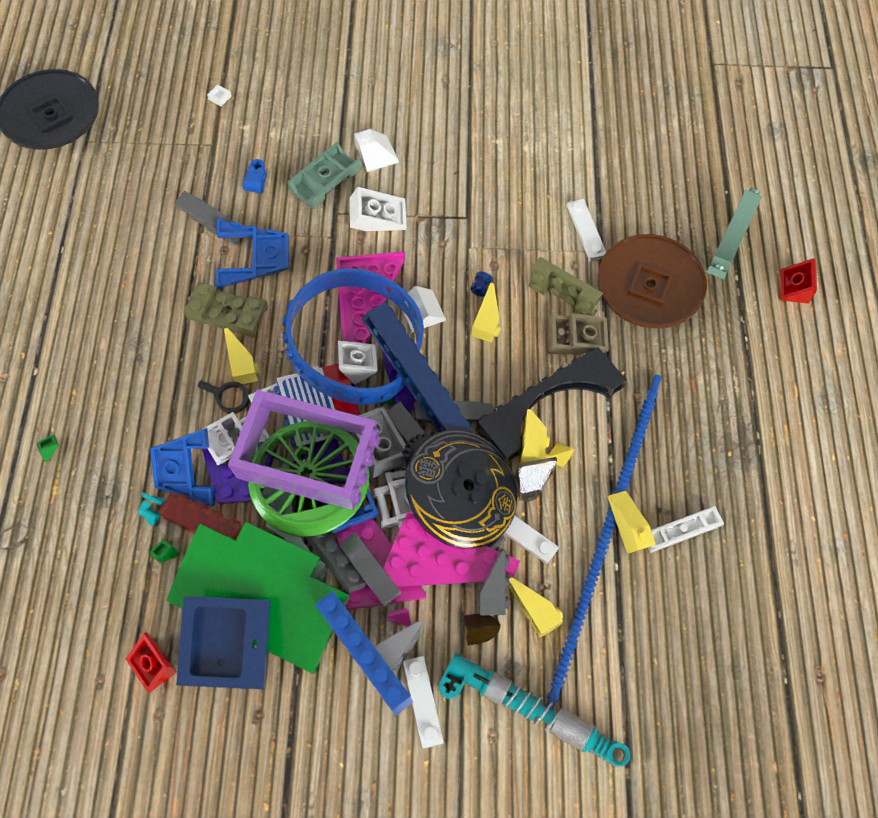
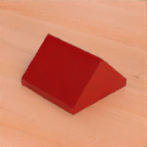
[780,258,817,304]
[126,632,177,693]

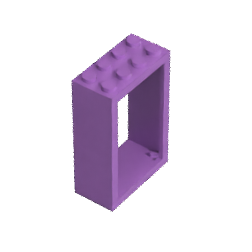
[228,389,380,510]

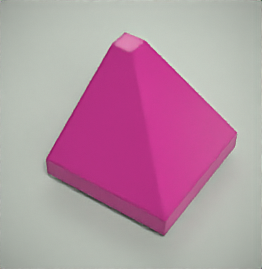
[387,608,411,627]

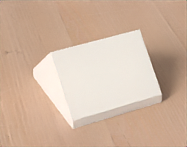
[403,286,446,332]
[337,341,378,385]

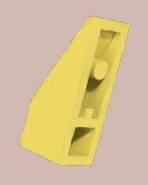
[472,283,501,343]
[224,328,260,384]
[607,491,656,554]
[509,577,563,638]

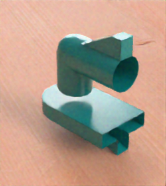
[138,492,168,527]

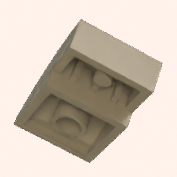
[547,313,609,355]

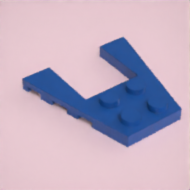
[216,219,289,288]

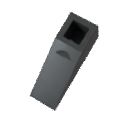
[478,549,509,615]

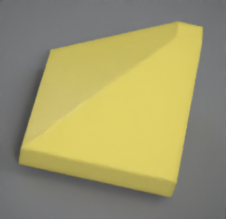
[548,443,574,469]

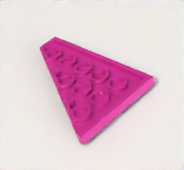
[336,251,406,344]
[337,504,427,611]
[383,511,520,587]

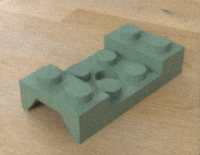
[288,142,362,209]

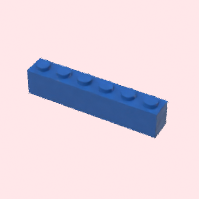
[315,591,413,716]

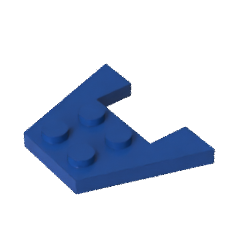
[150,428,215,507]

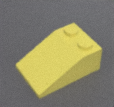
[519,409,550,472]

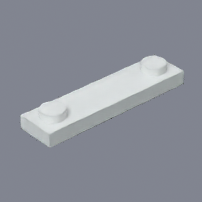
[567,199,606,261]
[648,506,724,553]
[504,516,559,565]
[403,656,444,749]

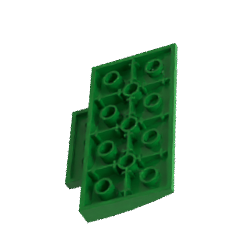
[166,522,351,674]

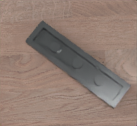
[304,532,366,593]

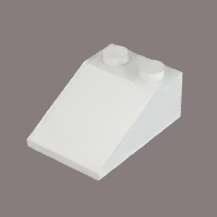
[349,187,407,231]

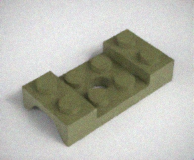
[529,257,603,316]
[184,281,268,338]

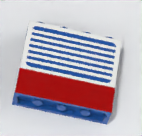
[274,363,361,449]

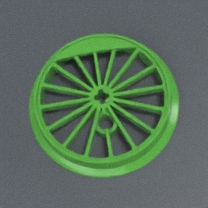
[248,421,369,536]

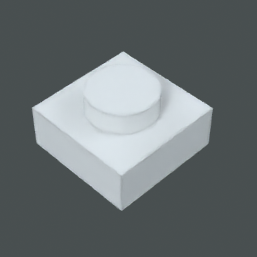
[207,85,231,106]

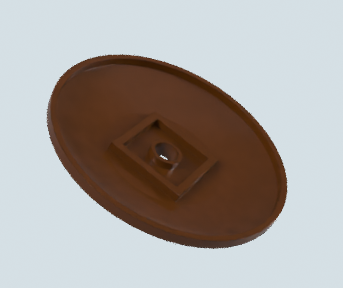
[598,234,707,329]

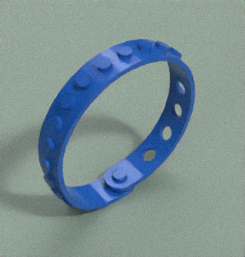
[282,268,424,405]

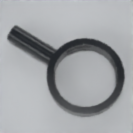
[198,380,249,414]

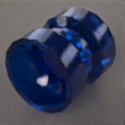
[470,271,493,297]

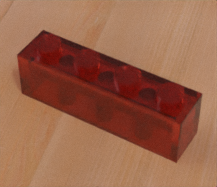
[158,492,242,540]

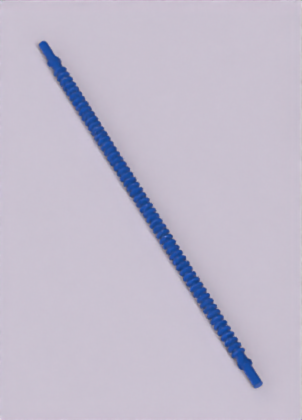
[545,375,661,711]

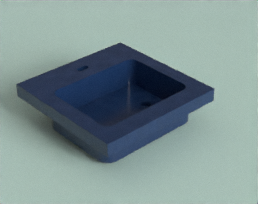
[176,596,271,690]

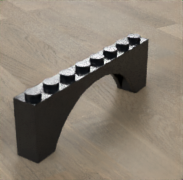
[476,347,627,462]

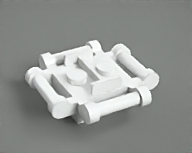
[373,470,413,529]

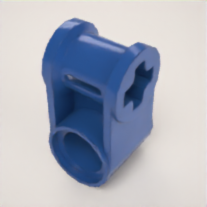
[243,159,267,194]

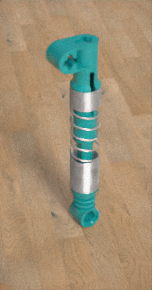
[439,653,631,767]

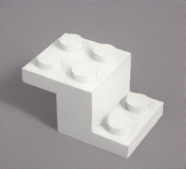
[203,412,270,465]

